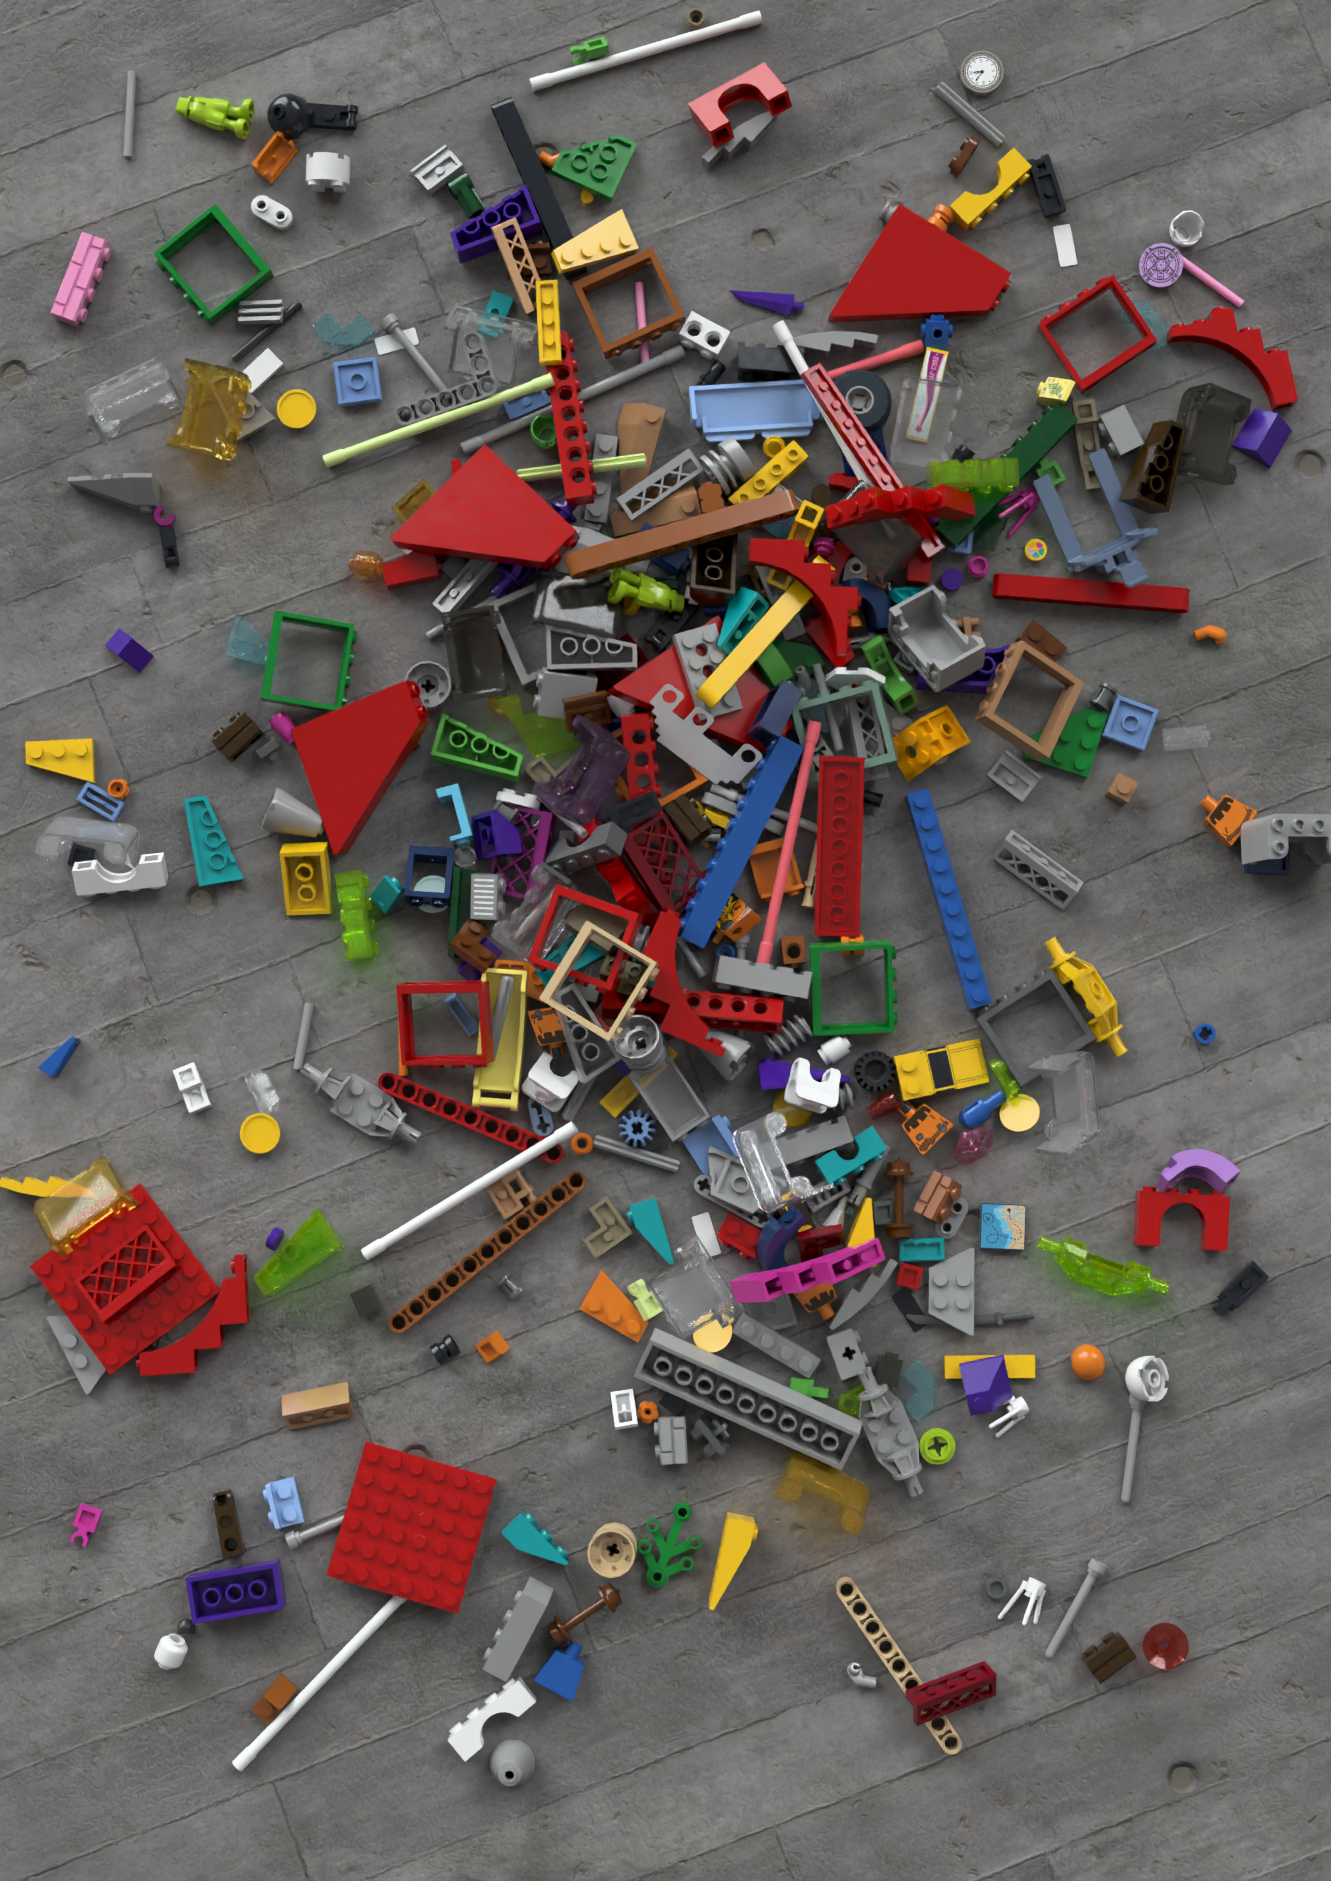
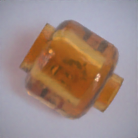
[349,550,384,580]

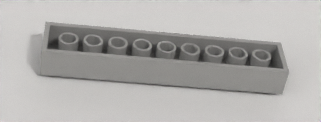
[633,1328,862,1471]

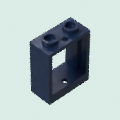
[639,522,691,578]
[746,680,803,746]
[404,845,455,908]

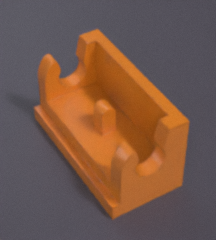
[251,130,298,185]

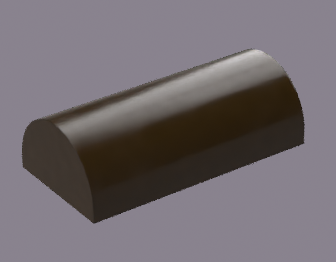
[689,533,738,607]

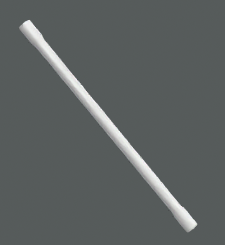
[530,10,762,92]
[772,320,902,540]
[361,1121,579,1261]
[232,1595,407,1772]

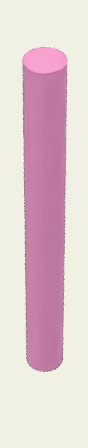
[1181,255,1244,308]
[635,282,649,363]

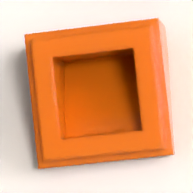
[475,1330,510,1364]

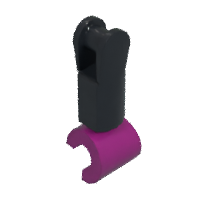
[154,505,180,568]

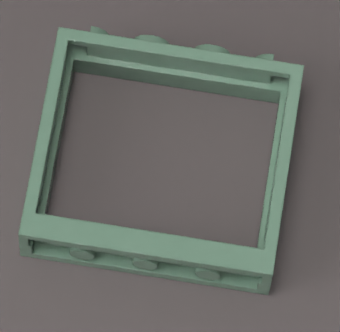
[792,679,899,784]

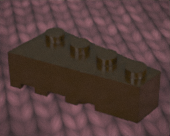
[1119,420,1187,514]

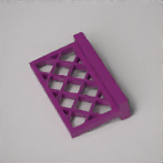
[490,804,557,902]

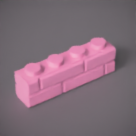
[50,232,111,327]

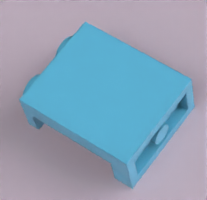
[436,783,474,848]

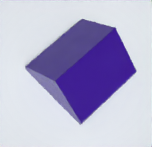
[1232,408,1292,469]

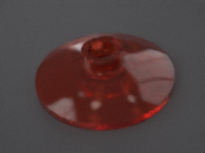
[1143,1623,1189,1670]

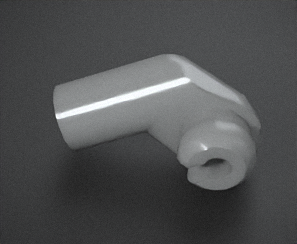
[794,666,811,699]
[847,1662,877,1689]

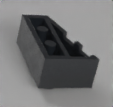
[737,341,804,383]

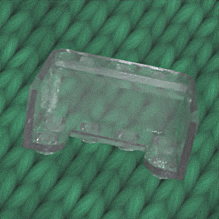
[491,861,585,966]

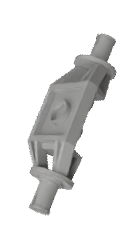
[299,1063,422,1145]
[857,1367,923,1497]

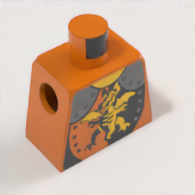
[709,892,762,944]

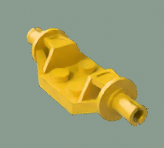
[1043,936,1128,1057]

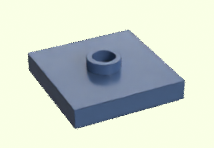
[333,357,383,407]
[1101,695,1159,752]

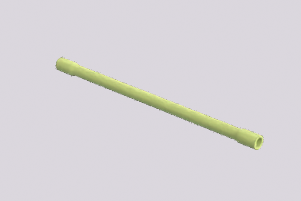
[323,373,555,468]

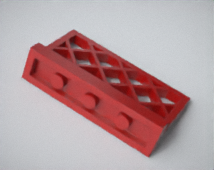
[74,1224,181,1325]

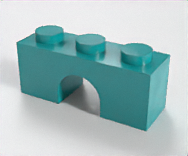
[814,1126,887,1187]

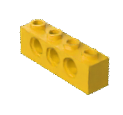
[727,440,809,506]

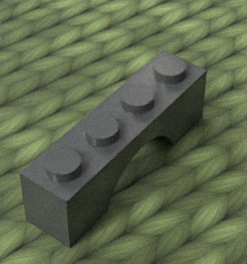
[543,822,627,876]

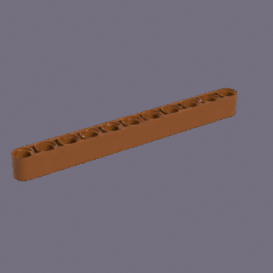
[564,489,800,580]
[388,1171,587,1333]

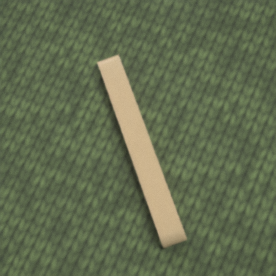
[835,1577,962,1754]

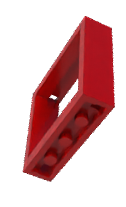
[1038,275,1157,394]
[528,884,644,995]
[396,980,494,1069]

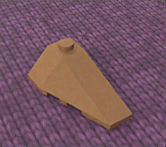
[618,403,666,494]
[610,476,701,537]

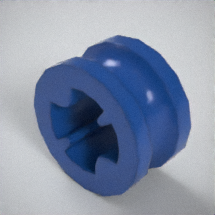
[1194,1024,1216,1044]

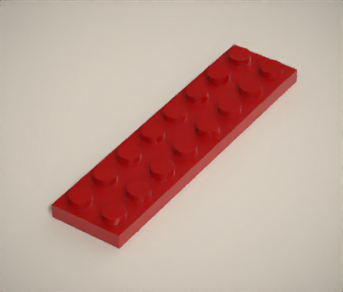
[814,756,865,937]

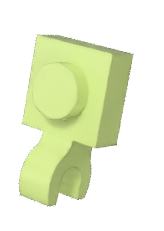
[627,1279,664,1321]

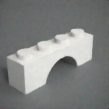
[72,852,168,897]
[448,1676,537,1762]

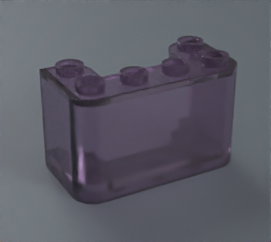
[532,714,630,825]

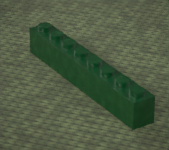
[935,401,1078,551]

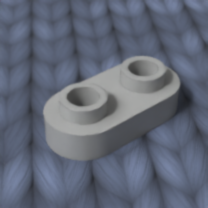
[934,1197,968,1239]

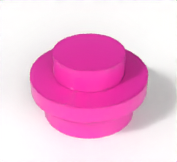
[813,537,835,557]
[967,556,989,578]

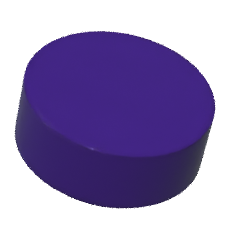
[940,568,963,591]
[266,1227,284,1251]

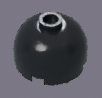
[267,93,312,140]

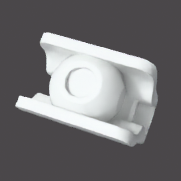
[521,1052,579,1112]
[784,1057,841,1114]

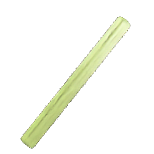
[517,453,647,482]

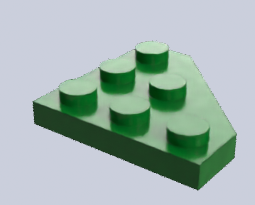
[551,134,637,202]
[753,639,826,690]
[1023,708,1108,779]

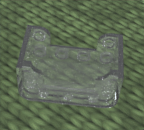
[888,373,962,474]

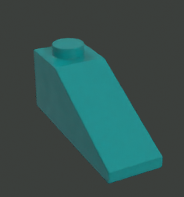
[717,587,770,656]
[626,1198,674,1265]

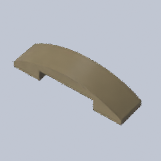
[1072,399,1101,490]

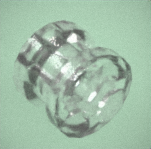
[454,846,477,869]

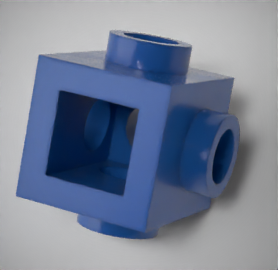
[920,314,953,349]

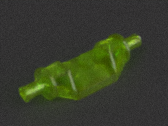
[1037,1235,1170,1296]

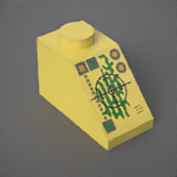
[1035,377,1075,407]

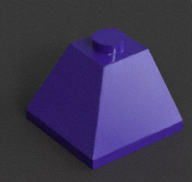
[471,810,522,861]
[959,1355,1012,1416]

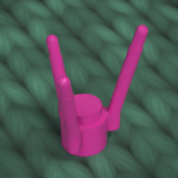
[996,487,1040,537]

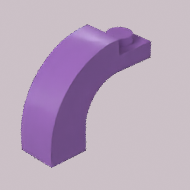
[1157,1149,1240,1194]

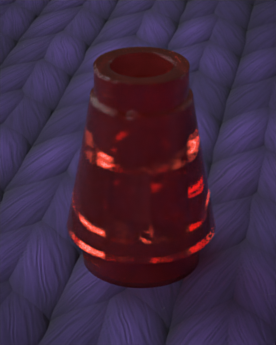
[866,1091,901,1120]

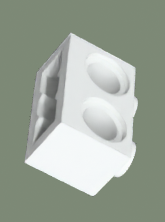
[679,311,730,360]

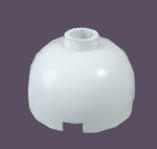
[1125,1356,1169,1402]

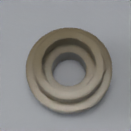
[685,8,707,31]

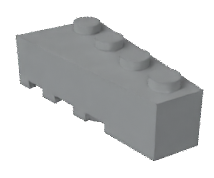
[546,624,638,672]
[711,955,812,1003]
[554,982,622,1084]
[758,1115,854,1174]
[482,1576,554,1682]

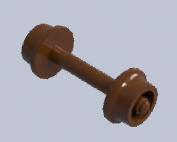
[884,1158,914,1241]
[547,1583,623,1645]

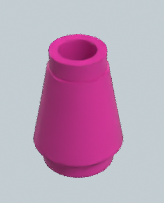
[269,710,295,745]

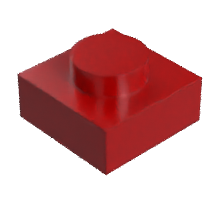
[895,1262,923,1290]

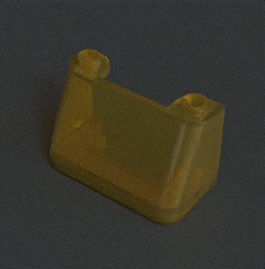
[32,1158,139,1257]
[773,1452,871,1536]

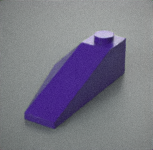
[757,1057,850,1091]

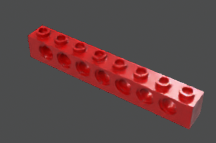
[546,331,597,507]
[620,712,670,894]
[601,987,784,1034]

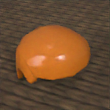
[1071,1344,1106,1381]

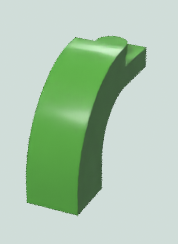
[861,635,919,715]
[755,643,793,686]

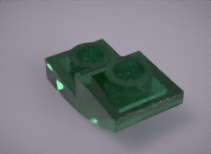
[973,505,1011,552]

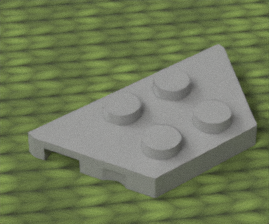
[708,1146,789,1215]
[928,1248,974,1336]
[47,1315,107,1395]

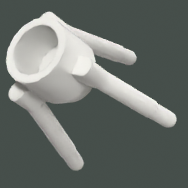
[989,1395,1030,1438]
[998,1577,1046,1626]

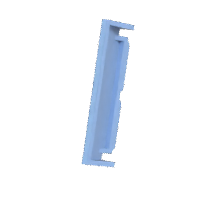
[689,379,823,443]

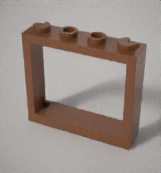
[572,247,686,359]

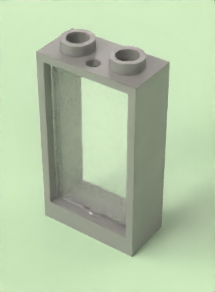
[626,1054,710,1142]

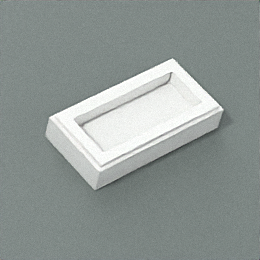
[236,348,284,395]

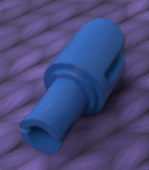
[958,1090,1007,1128]

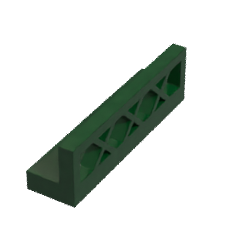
[448,866,478,958]

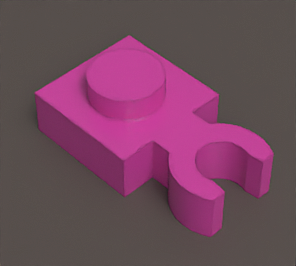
[70,1503,103,1547]

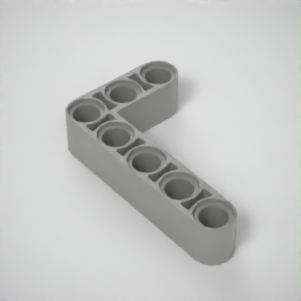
[395,333,500,426]

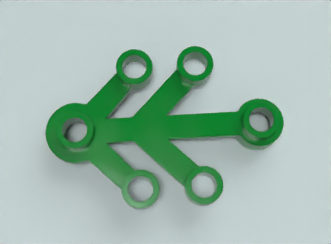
[638,1502,702,1588]

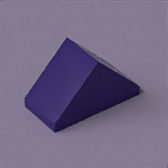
[105,629,154,673]

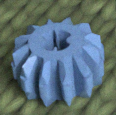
[618,1109,656,1147]

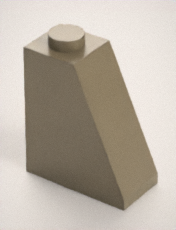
[564,904,629,956]

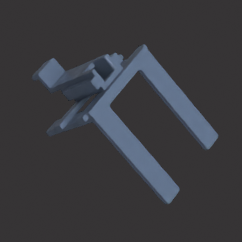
[1032,448,1159,588]

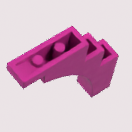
[729,1238,886,1303]

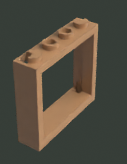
[975,640,1084,761]

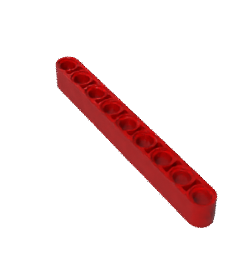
[992,573,1190,613]
[378,1072,564,1163]

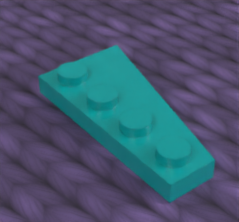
[184,795,244,887]
[535,935,619,988]

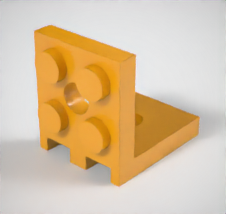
[884,705,971,782]

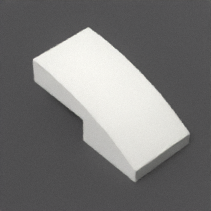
[173,1062,212,1115]

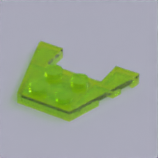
[498,693,579,757]

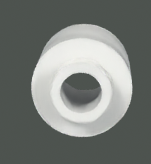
[817,1035,852,1065]

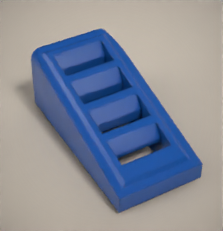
[38,1036,81,1078]

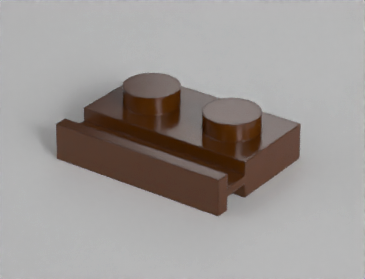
[562,690,611,733]

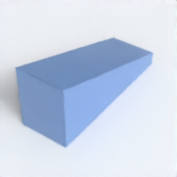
[444,993,479,1037]

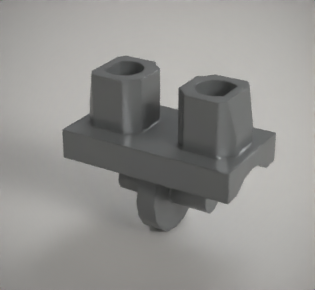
[690,1413,731,1458]

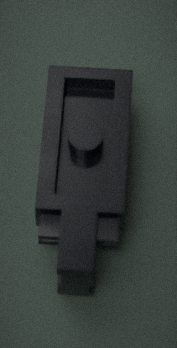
[1212,1260,1269,1315]

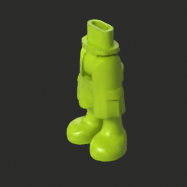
[175,96,255,139]
[608,566,685,612]

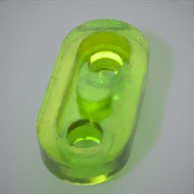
[988,1058,1020,1101]
[837,1382,871,1416]

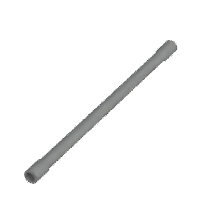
[460,344,686,456]

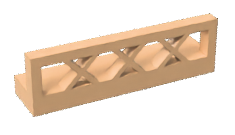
[491,218,541,314]

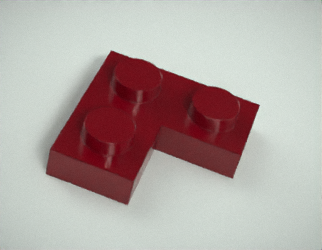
[797,1224,845,1263]

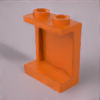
[749,838,804,903]

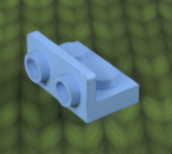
[263,1476,305,1530]

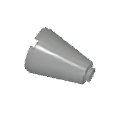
[261,788,324,838]
[696,1027,755,1082]
[490,1740,535,1786]

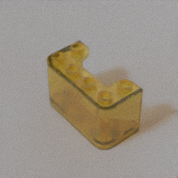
[166,358,252,462]

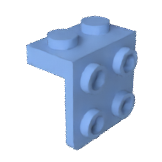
[682,1114,744,1175]

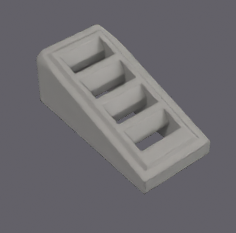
[801,1177,852,1214]

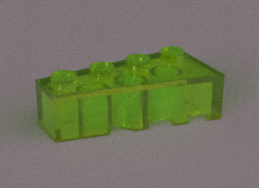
[926,458,1019,493]
[335,869,380,963]
[253,1208,346,1298]

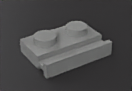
[411,145,465,195]
[986,750,1041,803]

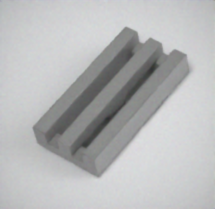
[238,300,284,325]

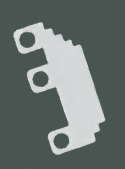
[650,684,762,784]

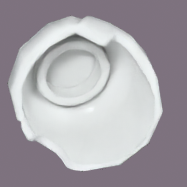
[1169,210,1204,247]

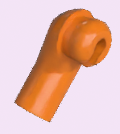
[1193,625,1227,645]

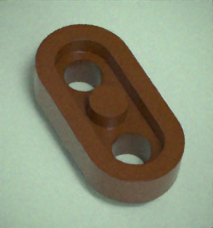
[948,136,980,178]

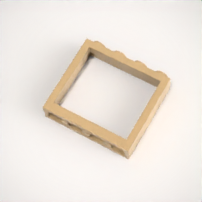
[539,920,660,1043]

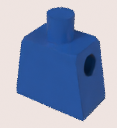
[534,1641,585,1701]

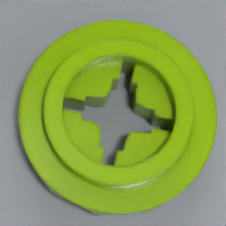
[919,1428,956,1465]

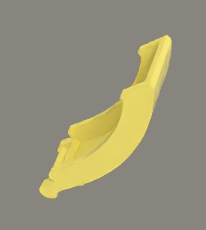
[472,968,528,1111]

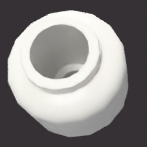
[154,1634,188,1670]

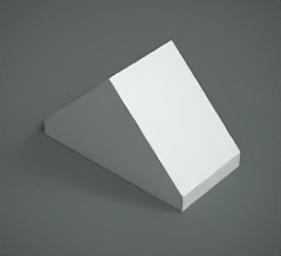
[611,1389,638,1430]

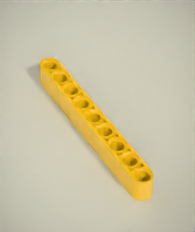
[695,555,836,709]

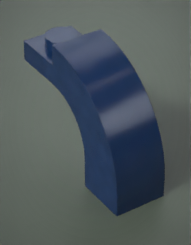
[834,578,893,632]
[757,1205,808,1271]

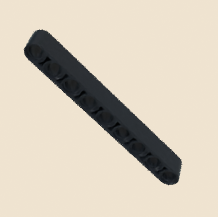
[491,97,587,281]

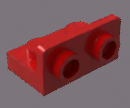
[716,1212,761,1260]

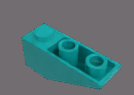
[370,875,405,915]
[502,1511,569,1565]

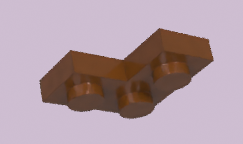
[447,917,497,974]

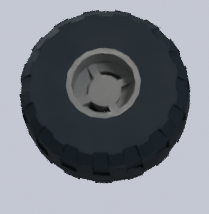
[834,369,892,436]

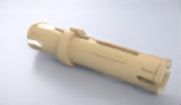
[801,840,817,909]

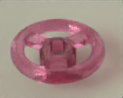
[955,1127,993,1164]

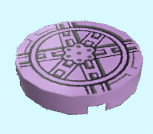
[1139,243,1183,288]

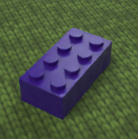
[186,1559,287,1624]

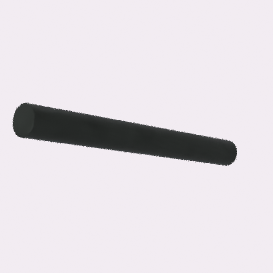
[230,300,303,363]

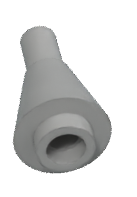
[821,1195,848,1228]

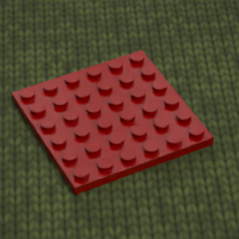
[30,1183,220,1375]
[326,1442,497,1614]

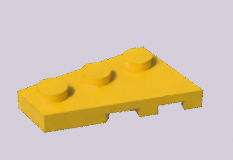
[25,738,95,783]

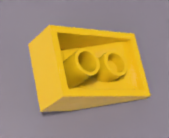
[279,842,331,916]
[845,1197,877,1267]

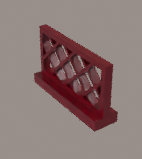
[622,812,704,912]

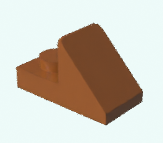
[251,1673,298,1725]

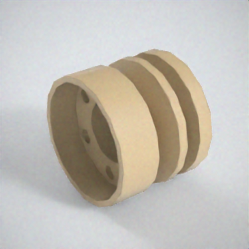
[587,1522,638,1578]

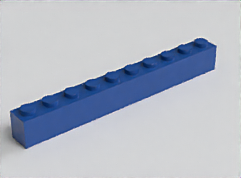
[677,735,804,949]
[904,788,992,1010]

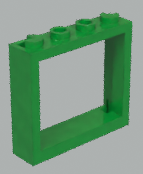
[154,204,274,326]
[260,610,358,713]
[809,940,898,1036]

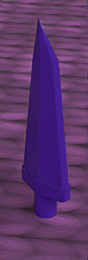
[729,290,804,317]

